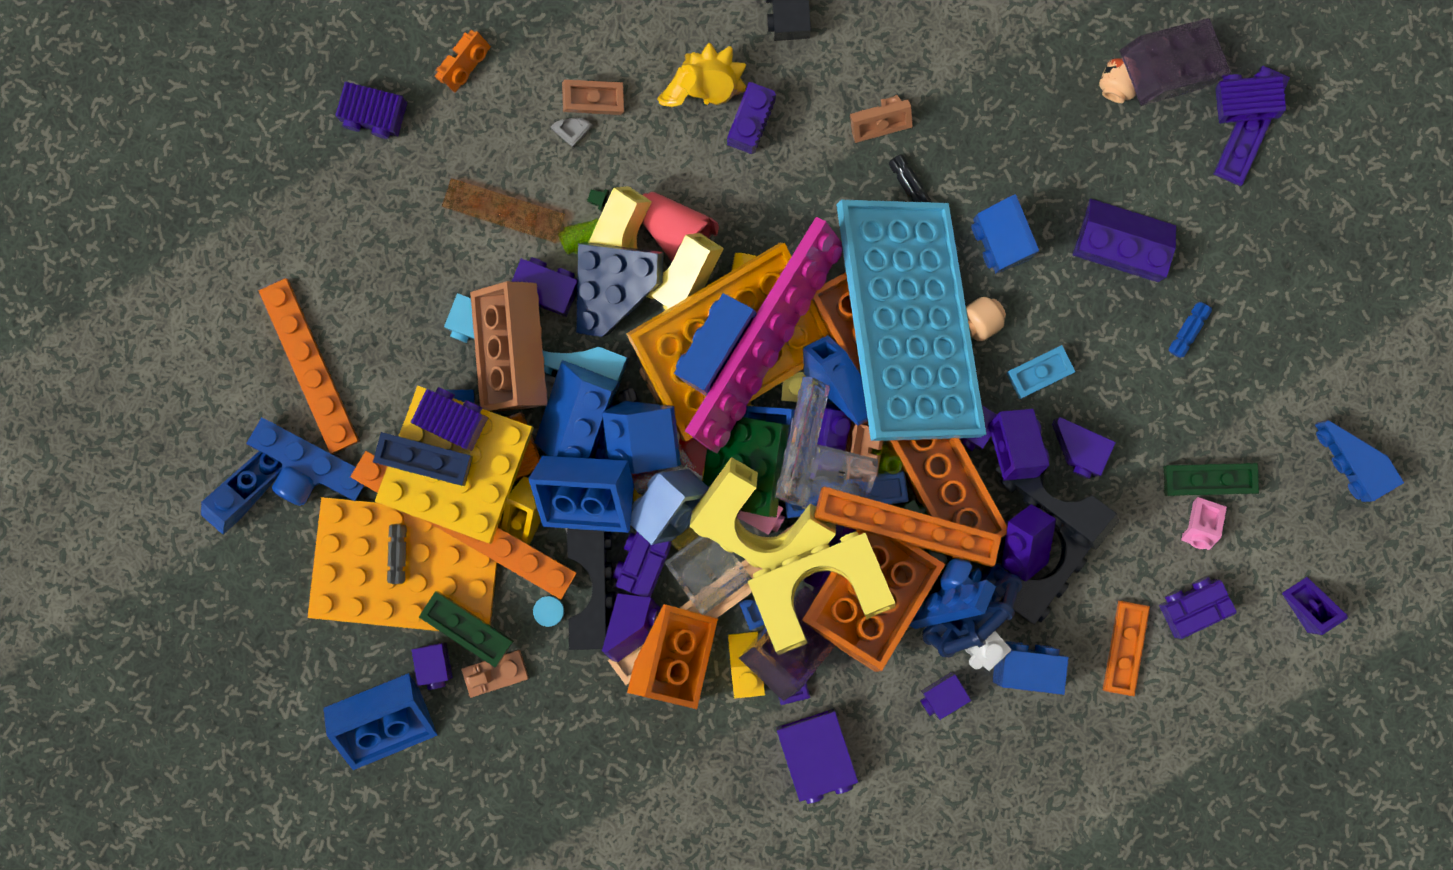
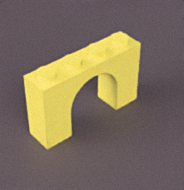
[588,186,724,310]
[690,457,836,571]
[748,532,896,655]

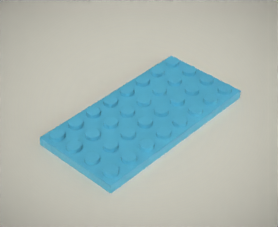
[836,200,986,441]

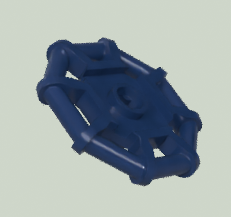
[922,564,1022,658]

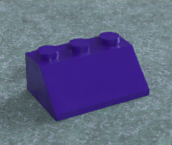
[1073,199,1176,282]

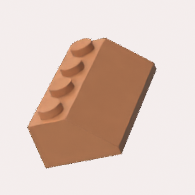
[470,281,547,412]

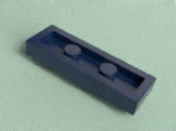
[373,432,473,486]

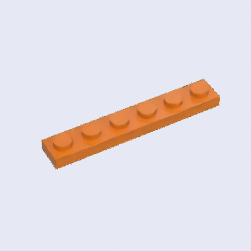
[258,278,360,454]
[814,486,1001,567]

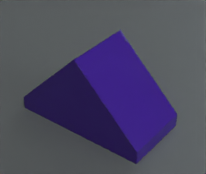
[1282,577,1348,635]

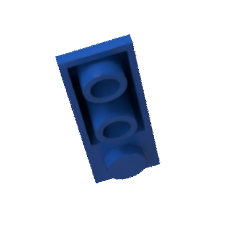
[803,335,868,426]
[1315,420,1404,502]
[201,451,282,535]

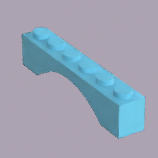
[444,293,629,394]

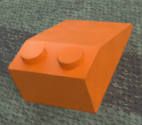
[627,604,718,709]

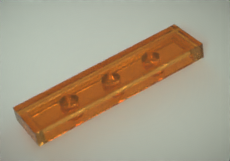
[442,178,565,244]

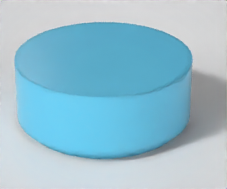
[533,596,564,627]

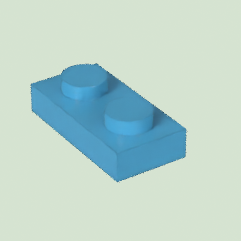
[1006,345,1075,399]

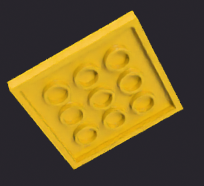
[375,385,534,544]

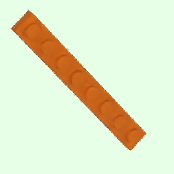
[350,451,577,600]

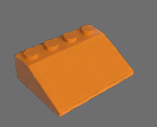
[801,530,945,672]

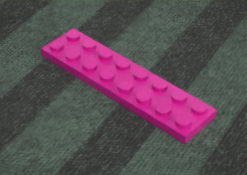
[685,217,843,453]

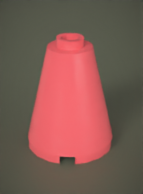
[642,192,719,262]

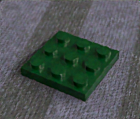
[702,417,790,517]

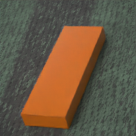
[1103,600,1150,697]

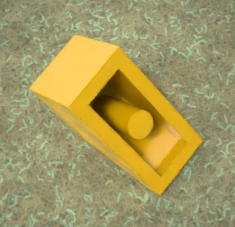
[501,476,541,545]
[728,631,765,699]

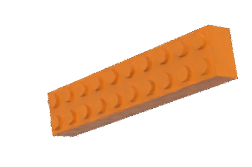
[812,272,1007,559]

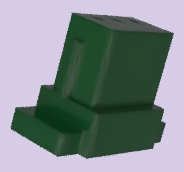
[587,189,609,211]

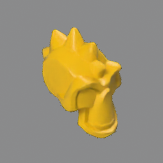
[657,43,747,107]

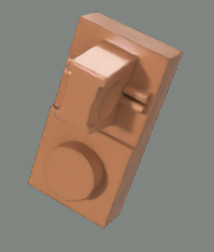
[562,80,624,115]
[850,95,912,143]
[461,650,529,698]

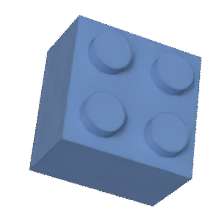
[630,469,709,545]

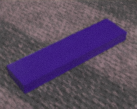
[1213,66,1290,186]

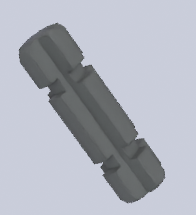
[387,524,407,584]

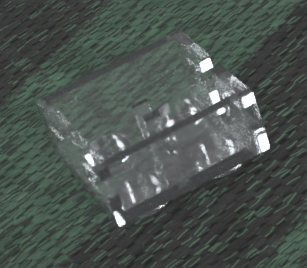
[801,444,878,509]
[664,536,752,615]

